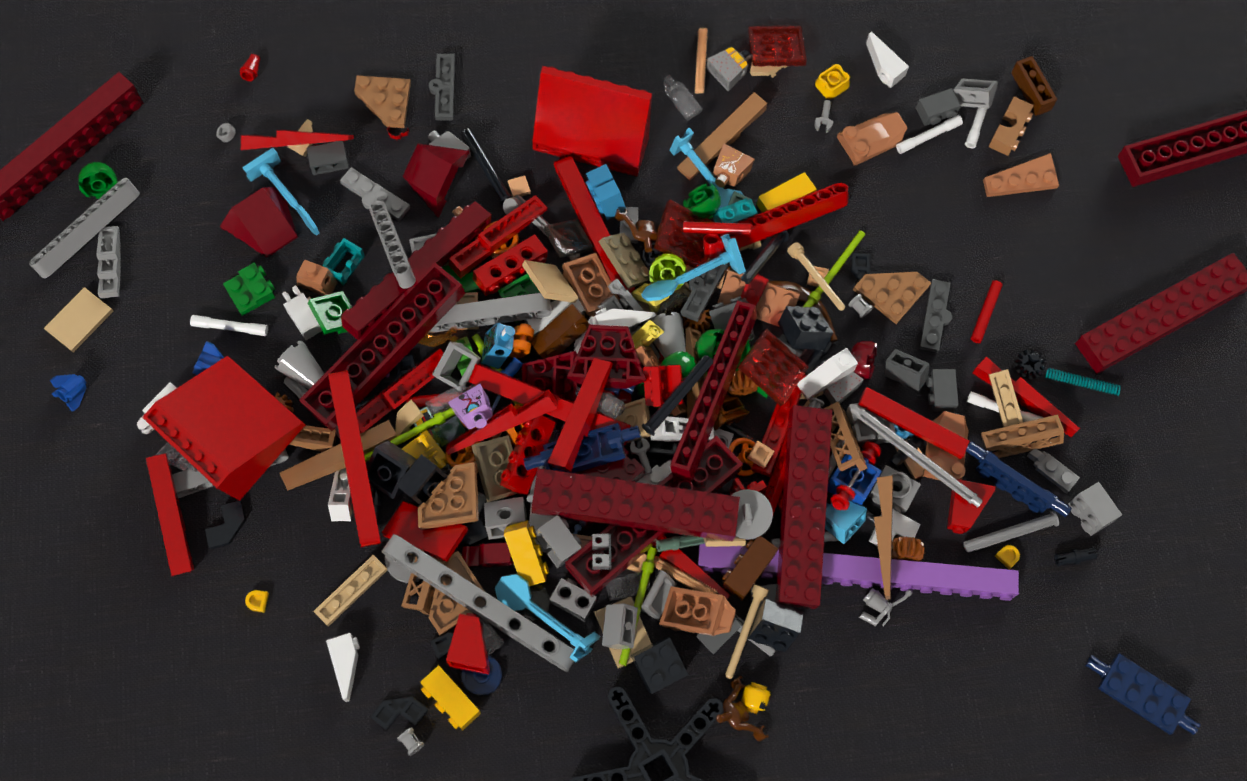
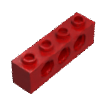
[473,234,548,296]
[500,415,556,495]

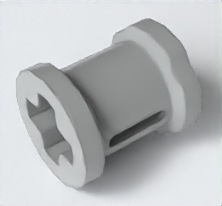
[848,294,873,318]
[397,727,425,756]

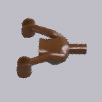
[615,208,674,252]
[716,676,769,741]

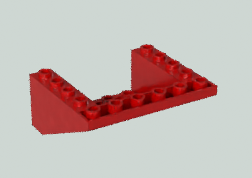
[532,66,652,177]
[142,356,306,501]

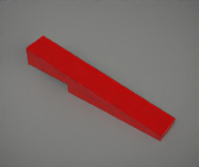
[241,130,354,150]
[449,195,547,279]
[356,349,444,434]
[973,357,1080,437]
[548,358,613,472]
[446,389,558,455]
[146,453,194,576]
[653,536,730,601]

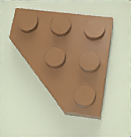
[354,76,411,128]
[853,272,932,325]
[418,462,479,530]
[429,551,485,635]

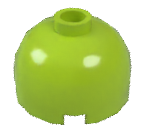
[649,253,687,291]

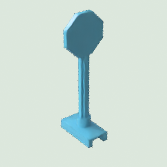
[670,127,743,209]
[242,148,320,235]
[641,233,746,301]
[495,574,601,662]

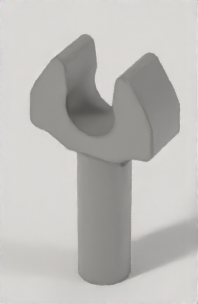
[814,100,833,133]
[630,437,652,475]

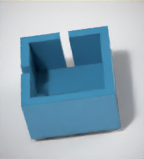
[586,164,626,220]

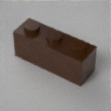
[1011,56,1057,116]
[530,304,591,359]
[722,536,778,601]

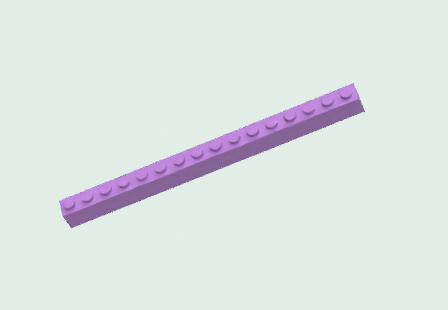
[697,544,1019,601]

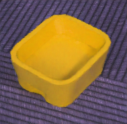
[815,64,850,99]

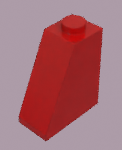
[947,479,996,534]
[446,613,490,674]

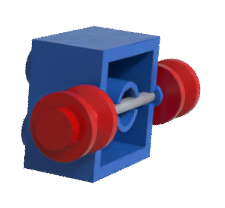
[827,442,882,510]

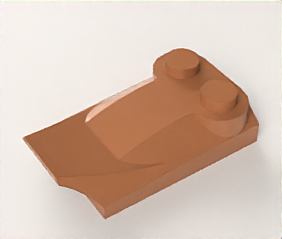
[837,112,907,165]
[562,253,619,317]
[922,411,969,480]
[659,586,736,636]

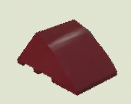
[403,144,470,217]
[220,187,298,258]
[567,325,646,389]
[522,351,582,422]

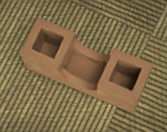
[989,97,1034,156]

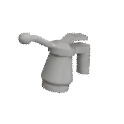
[859,588,912,626]

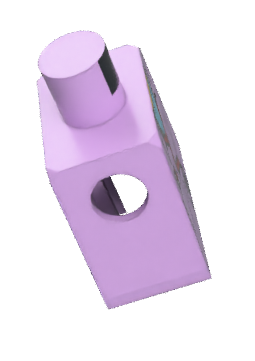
[448,384,493,429]

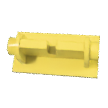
[632,320,664,354]

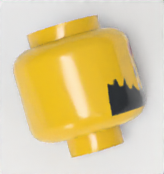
[741,682,770,714]

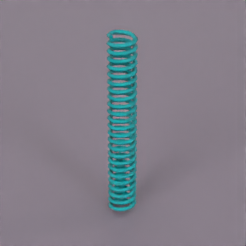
[1045,368,1121,396]

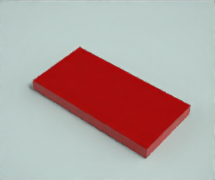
[381,501,468,562]

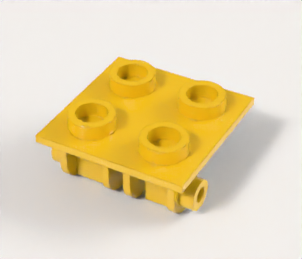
[402,430,447,469]

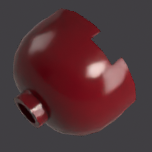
[850,341,877,379]

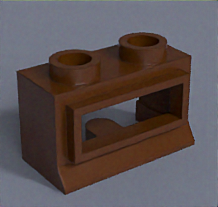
[713,394,750,430]

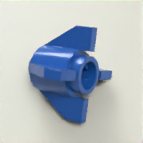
[192,341,224,375]
[50,374,87,411]

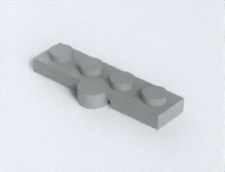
[340,167,410,222]

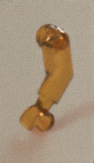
[418,328,457,347]

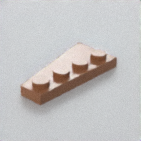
[983,153,1059,197]

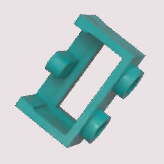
[712,198,757,223]
[323,238,365,285]

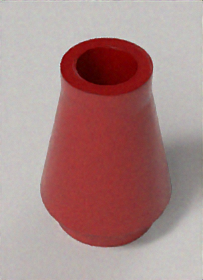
[240,54,260,81]

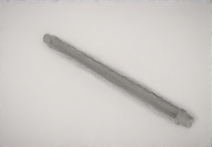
[851,405,983,508]

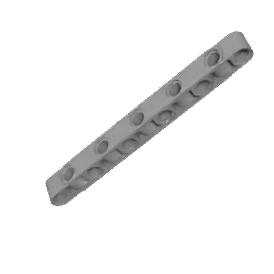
[382,534,574,672]

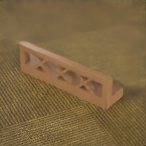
[824,402,867,472]
[981,415,1064,458]
[402,555,443,615]

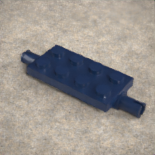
[524,423,641,473]
[966,441,1072,517]
[1085,653,1200,735]

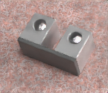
[592,534,611,570]

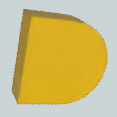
[995,545,1020,570]
[245,590,269,613]

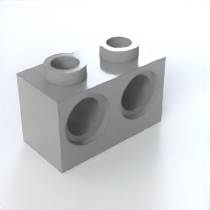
[550,578,597,622]

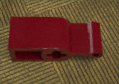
[462,543,515,567]

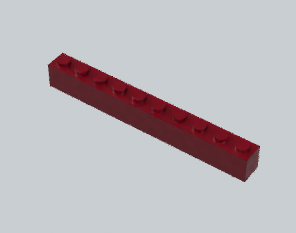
[341,201,492,340]
[670,300,757,481]

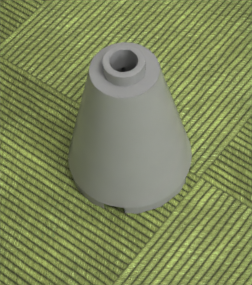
[651,312,686,358]
[274,341,325,389]

